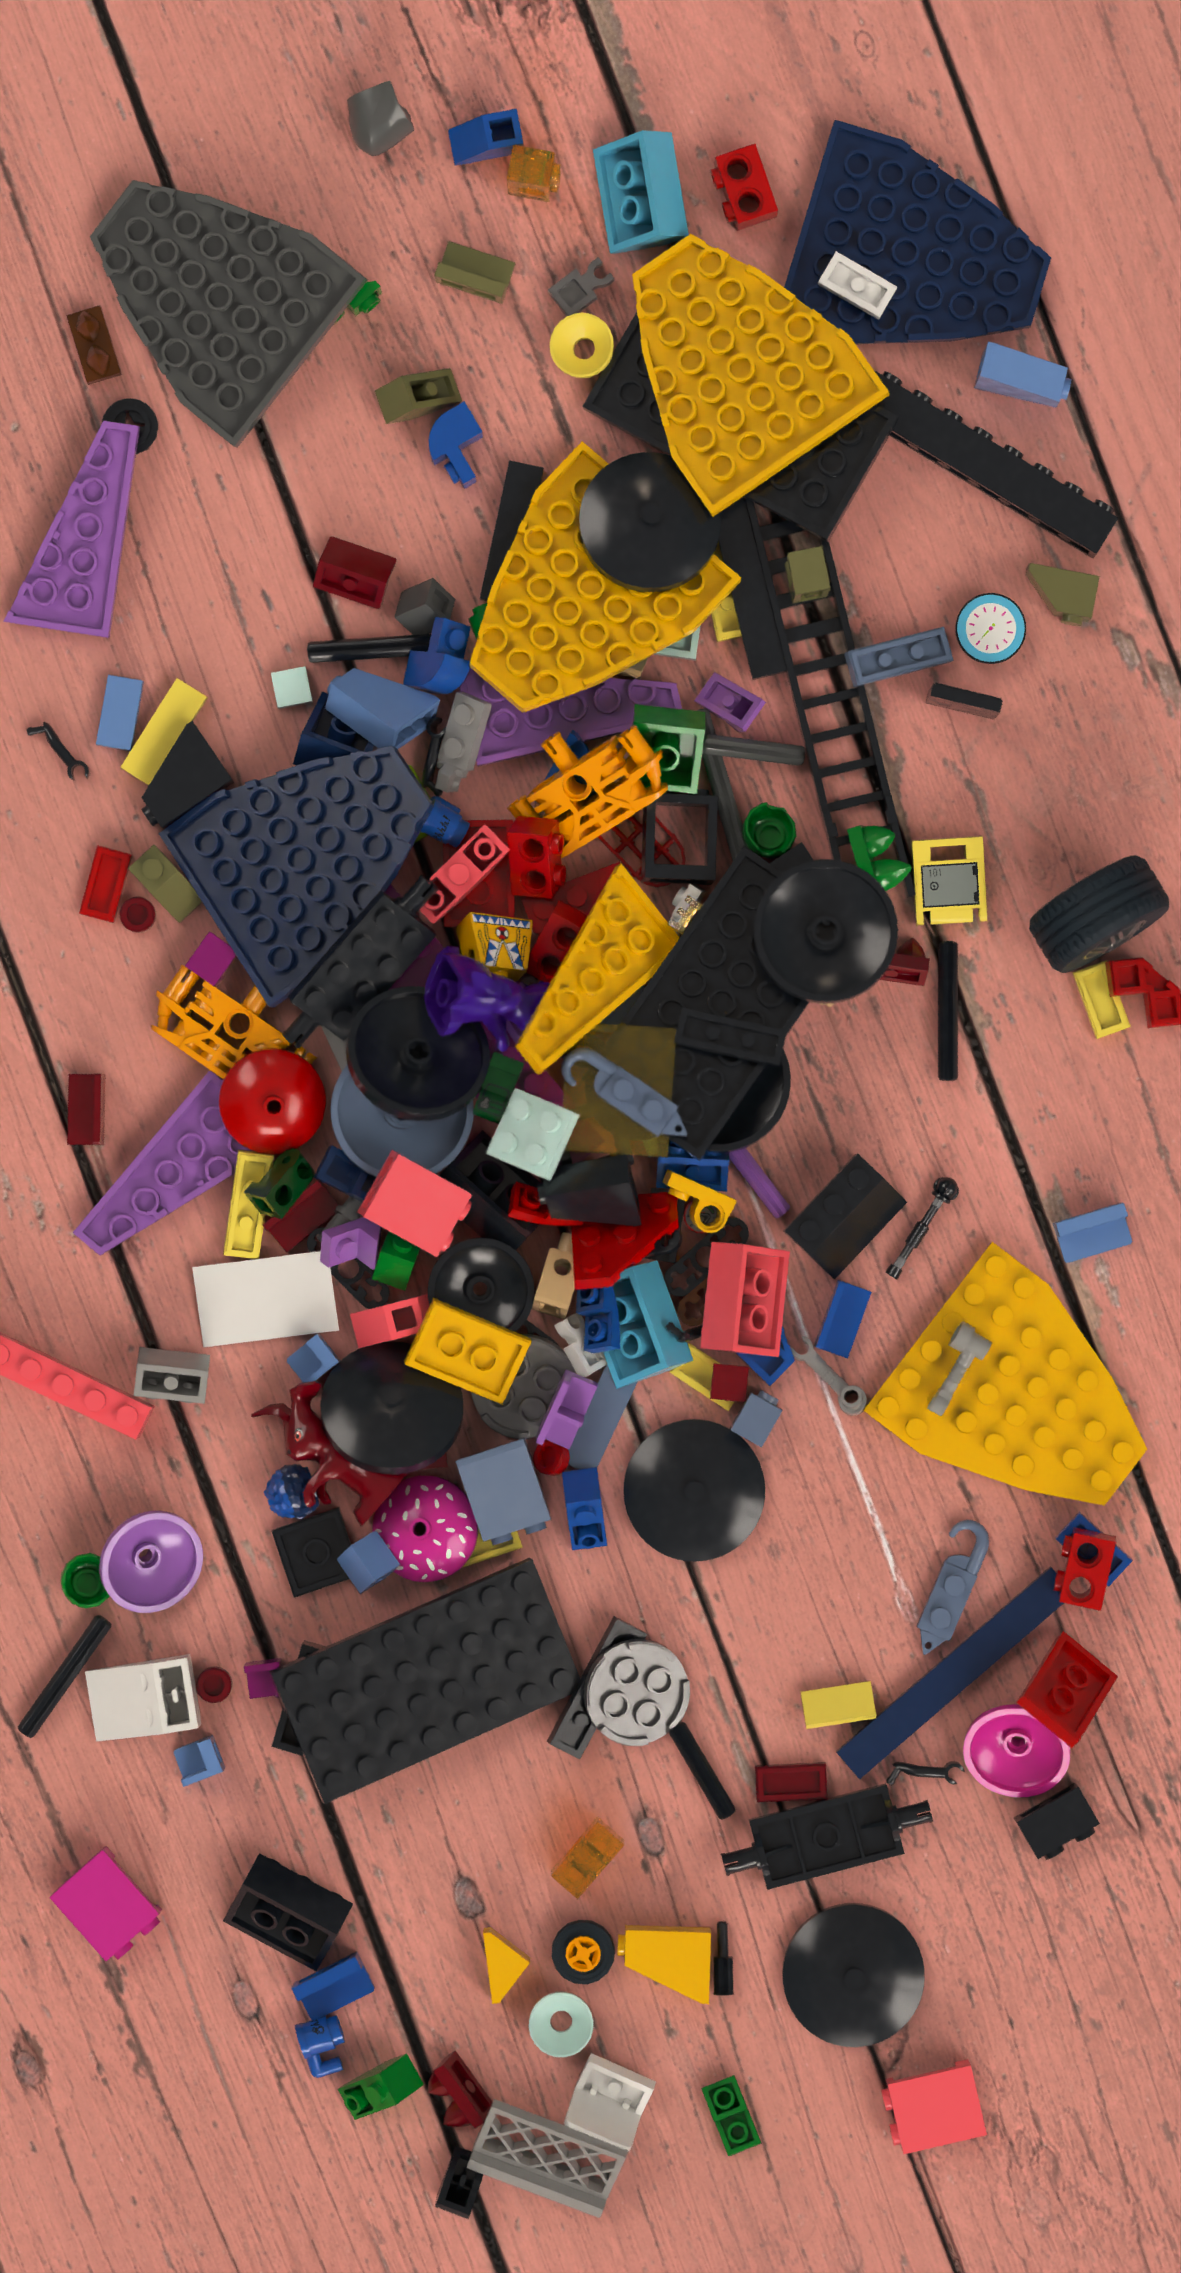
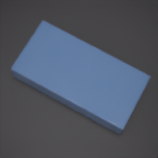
[96,675,144,751]

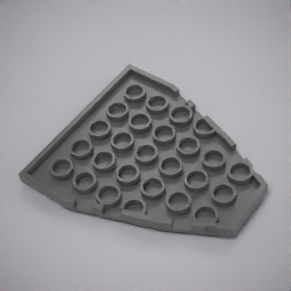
[90,180,368,448]

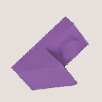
[694,672,766,733]
[320,1217,382,1270]

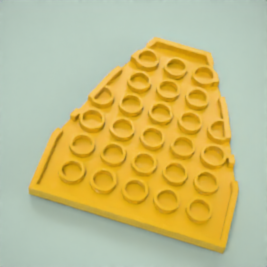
[632,234,890,517]
[469,441,741,713]
[863,1242,1147,1506]

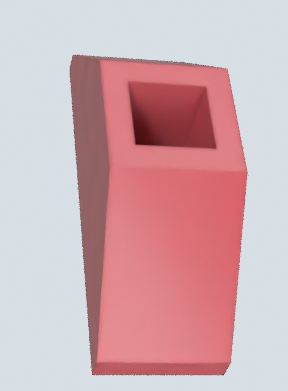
[419,825,510,925]
[350,1294,430,1348]

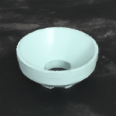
[529,1992,593,2057]

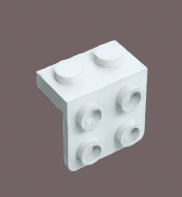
[564,2053,656,2152]

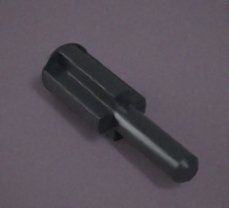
[713,1921,734,1996]

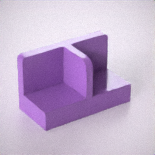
[535,1369,598,1449]

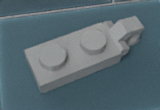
[435,692,492,793]

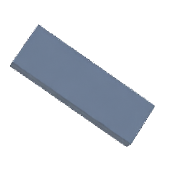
[844,627,954,687]
[568,1365,637,1470]

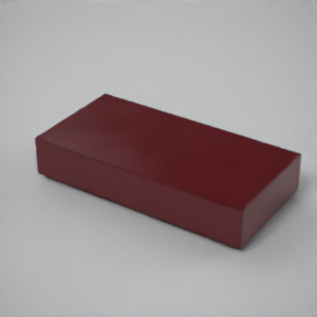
[755,1762,828,1802]

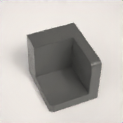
[394,578,456,635]

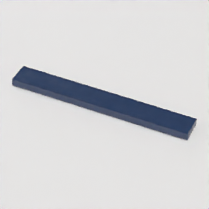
[836,1566,1064,1779]

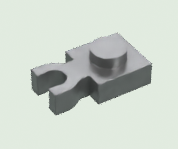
[548,257,614,317]

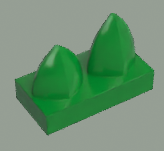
[847,825,912,891]

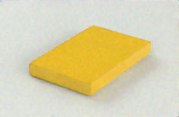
[404,1298,532,1405]

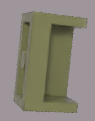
[785,546,831,604]

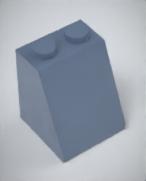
[456,1438,552,1546]

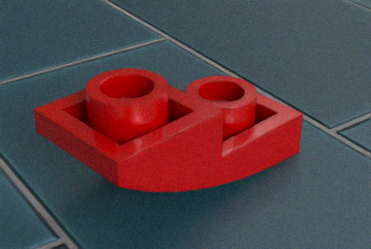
[508,1181,584,1226]

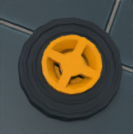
[551,1920,615,1984]

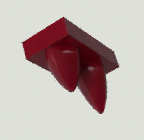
[880,938,930,986]
[428,2050,493,2129]

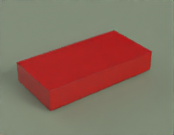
[79,845,132,923]

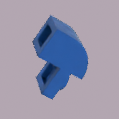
[429,401,483,489]
[403,617,471,694]

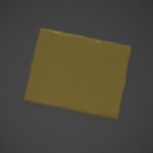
[563,1023,676,1157]

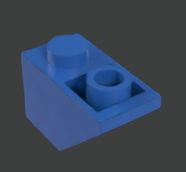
[448,109,524,166]
[562,1467,607,1550]

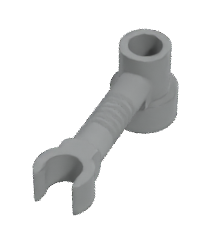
[927,1321,992,1416]
[791,1336,867,1416]

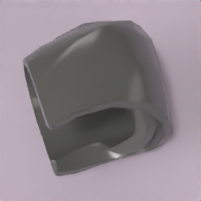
[347,81,414,156]

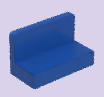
[814,1280,872,1359]
[291,1951,375,2020]

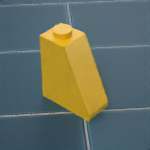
[617,1925,711,2004]

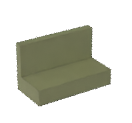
[434,241,516,304]

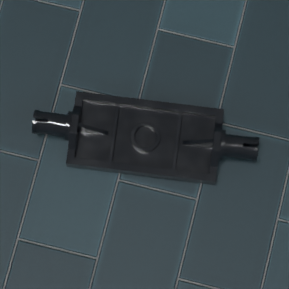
[282,874,439,1049]
[721,1783,933,1890]

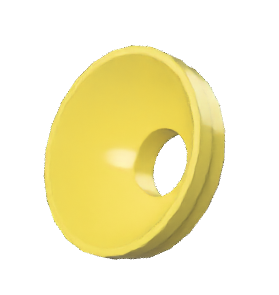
[550,313,614,378]

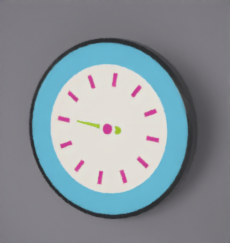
[955,593,1026,664]

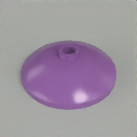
[99,1511,203,1613]

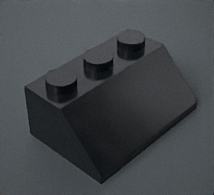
[439,1130,540,1250]
[783,1153,907,1280]
[223,1853,353,1971]

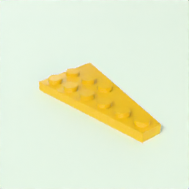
[515,863,680,1074]

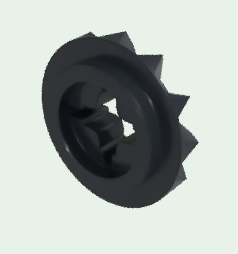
[102,398,158,455]

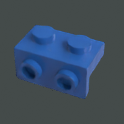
[656,1141,730,1192]

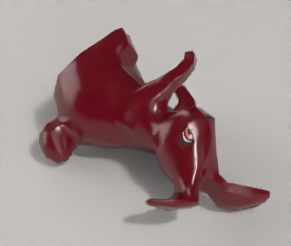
[251,1381,408,1527]

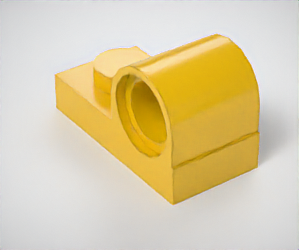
[662,1169,737,1233]

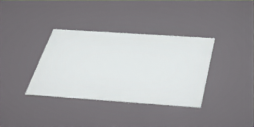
[192,1251,339,1347]

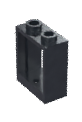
[641,789,718,885]

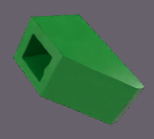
[372,1231,421,1291]
[338,2053,424,2120]

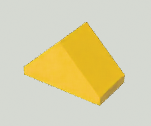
[483,1927,530,2004]

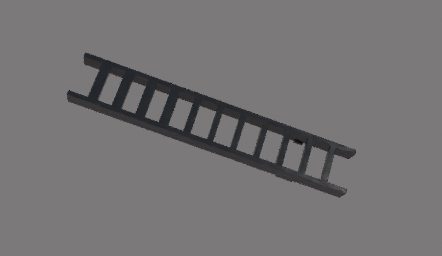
[745,499,916,898]

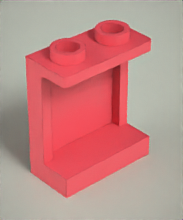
[357,1150,472,1257]
[881,2059,987,2154]

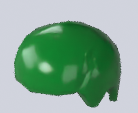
[743,802,796,858]
[60,1553,110,1608]

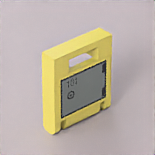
[911,836,987,926]

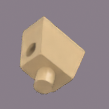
[532,1232,575,1319]

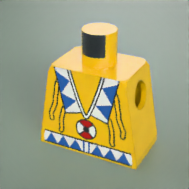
[456,912,532,982]

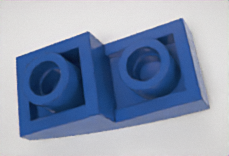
[576,1286,620,1353]

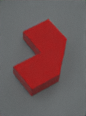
[1105,957,1181,1029]

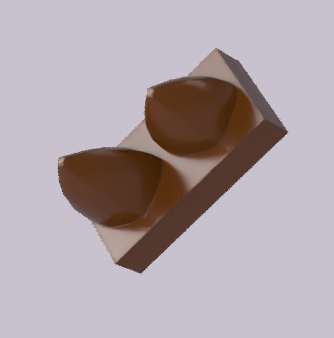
[66,305,122,385]

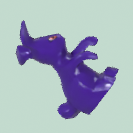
[424,946,550,1052]

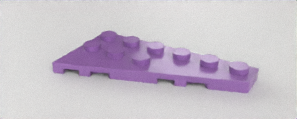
[3,420,140,638]
[459,668,682,766]
[73,1070,255,1255]

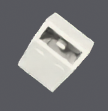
[85,1654,202,1742]

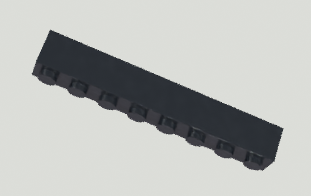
[875,371,1118,559]

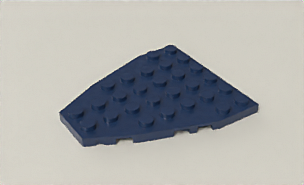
[784,119,1051,344]
[159,746,434,1008]

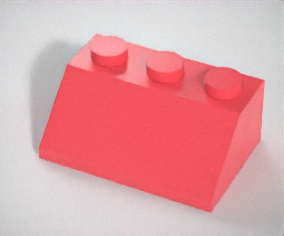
[700,1242,790,1357]

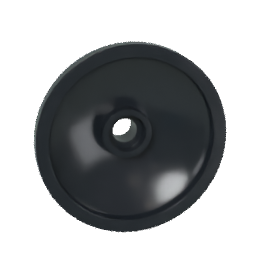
[428,1237,535,1332]

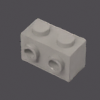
[134,1347,210,1404]

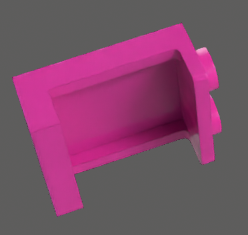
[49,1846,162,1961]

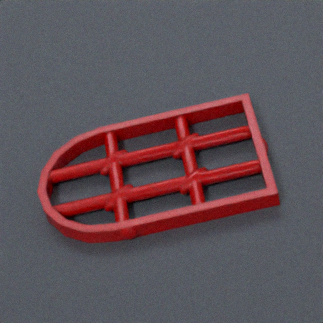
[597,815,686,888]

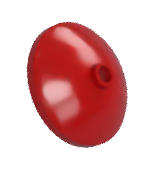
[219,1048,326,1154]

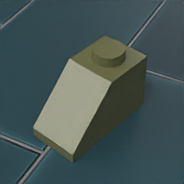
[375,368,462,424]
[1025,563,1100,626]
[128,845,202,923]

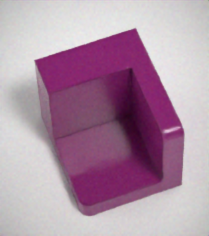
[185,931,236,988]
[244,1658,282,1699]

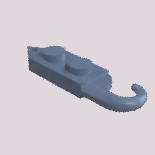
[562,1048,687,1138]
[916,1520,990,1655]

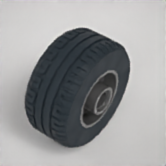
[1029,855,1169,973]

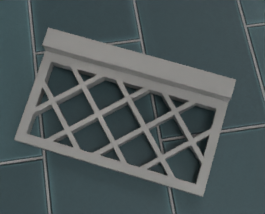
[466,2099,628,2218]

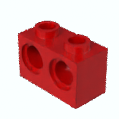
[710,144,778,231]
[507,816,566,899]
[526,900,588,983]
[1053,1527,1116,1611]

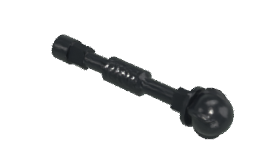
[885,1177,959,1279]

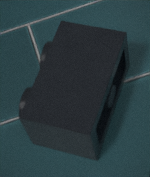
[1014,1783,1100,1860]

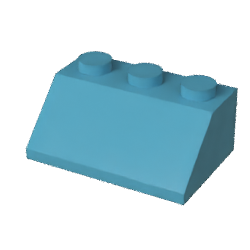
[593,130,689,254]
[603,1261,693,1389]

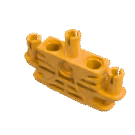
[507,725,668,859]
[151,964,317,1109]

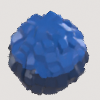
[264,1464,320,1519]

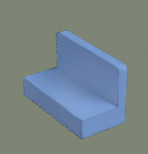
[1053,1203,1132,1263]

